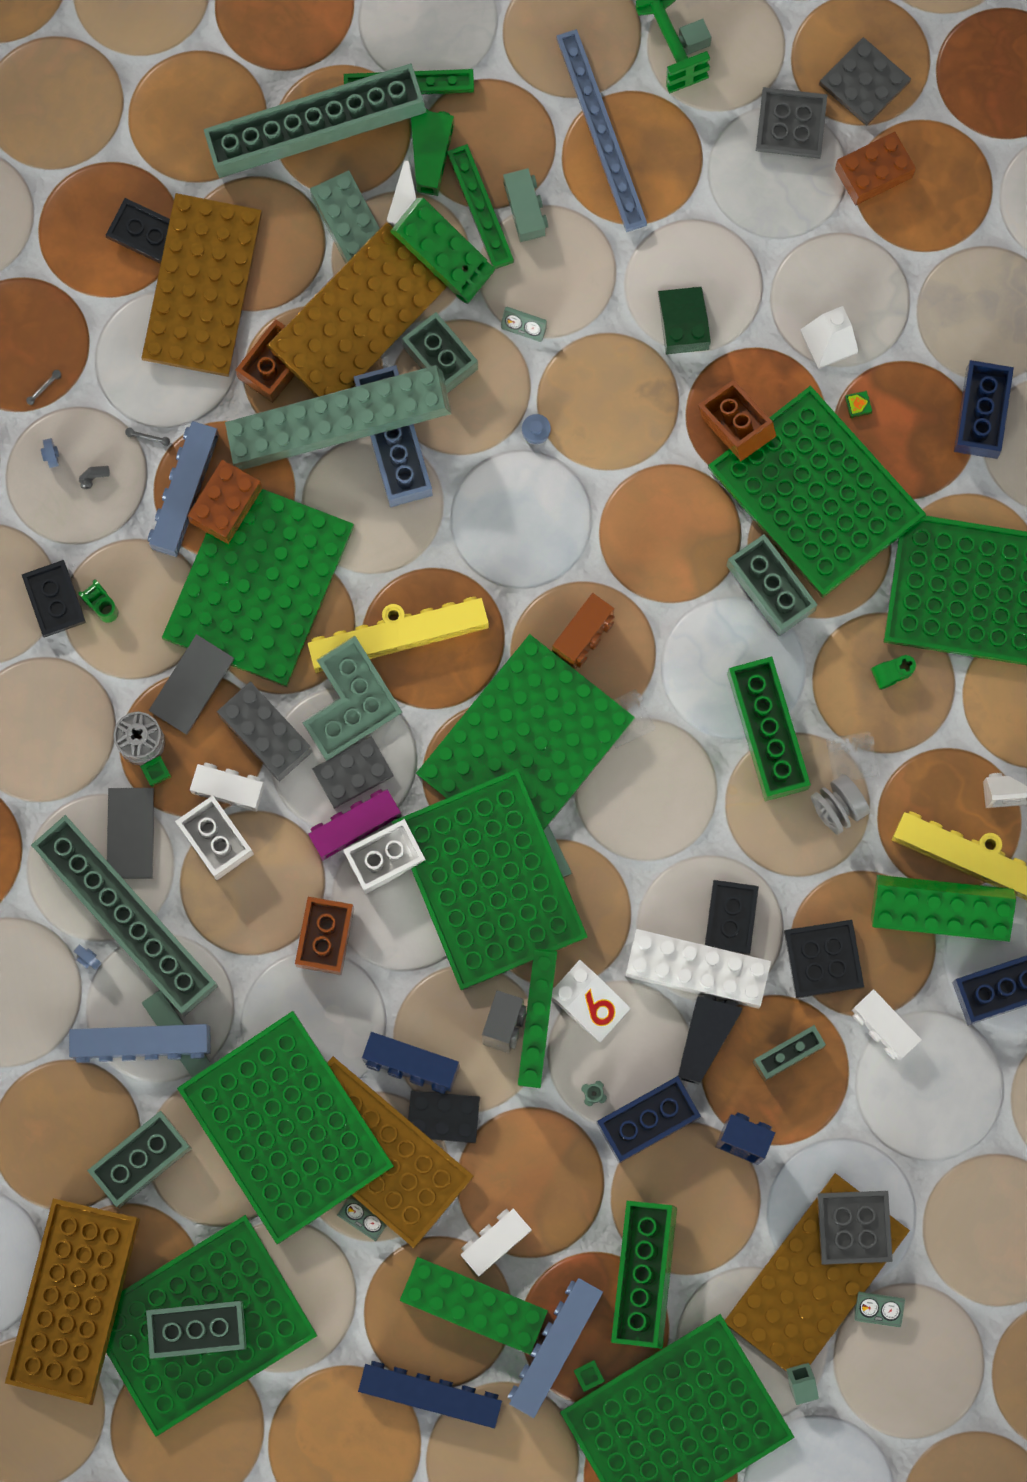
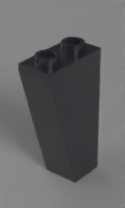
[678,994,742,1085]

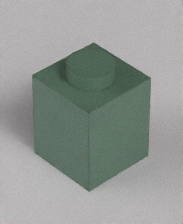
[678,19,712,55]
[786,1363,819,1405]

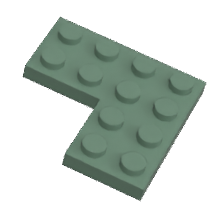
[302,636,403,761]

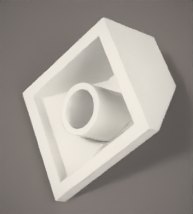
[800,306,858,369]
[983,773,1027,808]

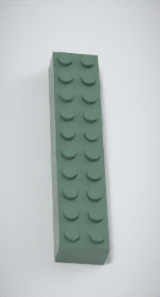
[203,63,427,178]
[225,365,451,470]
[31,815,218,1017]

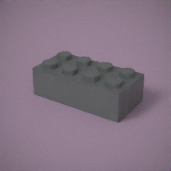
[217,681,313,782]
[482,990,527,1053]

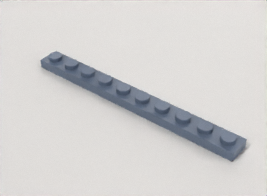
[556,29,647,232]

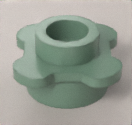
[581,1081,607,1106]

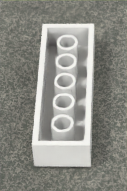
[625,929,771,1009]

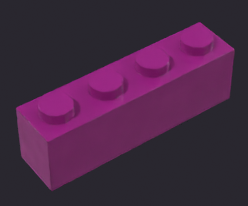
[308,789,401,861]

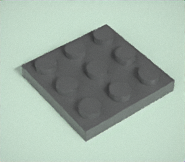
[819,37,911,126]
[756,87,828,159]
[817,1191,893,1265]

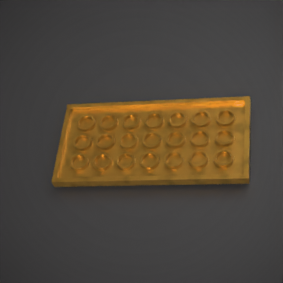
[141,193,262,377]
[266,222,447,397]
[327,1056,474,1248]
[725,1173,910,1372]
[5,1198,140,1405]

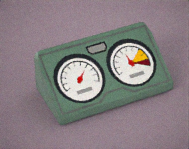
[501,307,547,342]
[337,1196,387,1242]
[855,1292,905,1327]

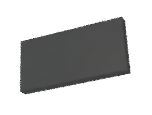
[149,634,235,735]
[107,788,154,879]

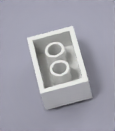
[175,795,254,880]

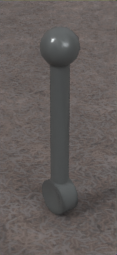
[26,370,61,405]
[125,428,170,445]

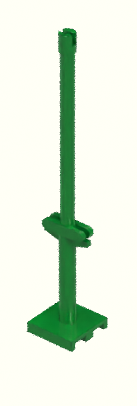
[635,0,710,94]

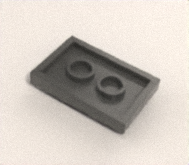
[312,736,393,809]

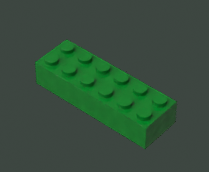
[727,656,811,802]
[871,875,1016,942]
[611,1201,677,1349]
[400,1257,548,1355]

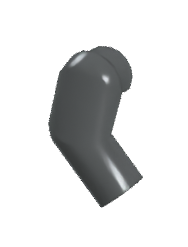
[79,466,110,489]

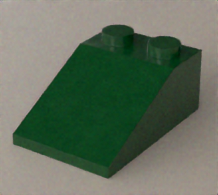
[658,286,711,355]

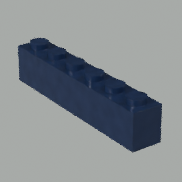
[358,1361,502,1429]

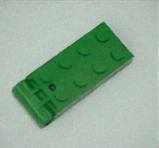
[390,198,495,304]

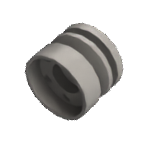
[113,711,165,766]
[811,774,870,835]

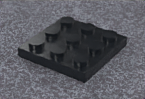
[784,920,864,999]

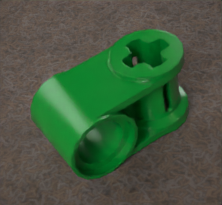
[78,579,118,623]
[871,655,916,690]

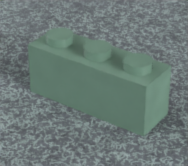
[503,168,548,242]
[753,1025,826,1082]

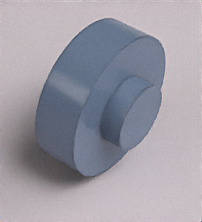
[522,414,551,444]
[41,438,59,468]
[73,944,102,970]

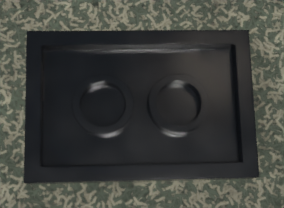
[106,198,170,264]
[21,560,86,638]
[705,880,759,955]
[408,1091,480,1143]

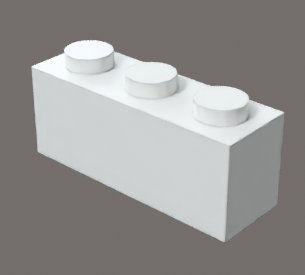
[190,763,265,812]
[851,989,922,1061]
[461,1208,532,1277]

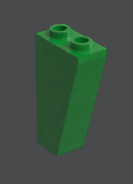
[411,109,454,196]

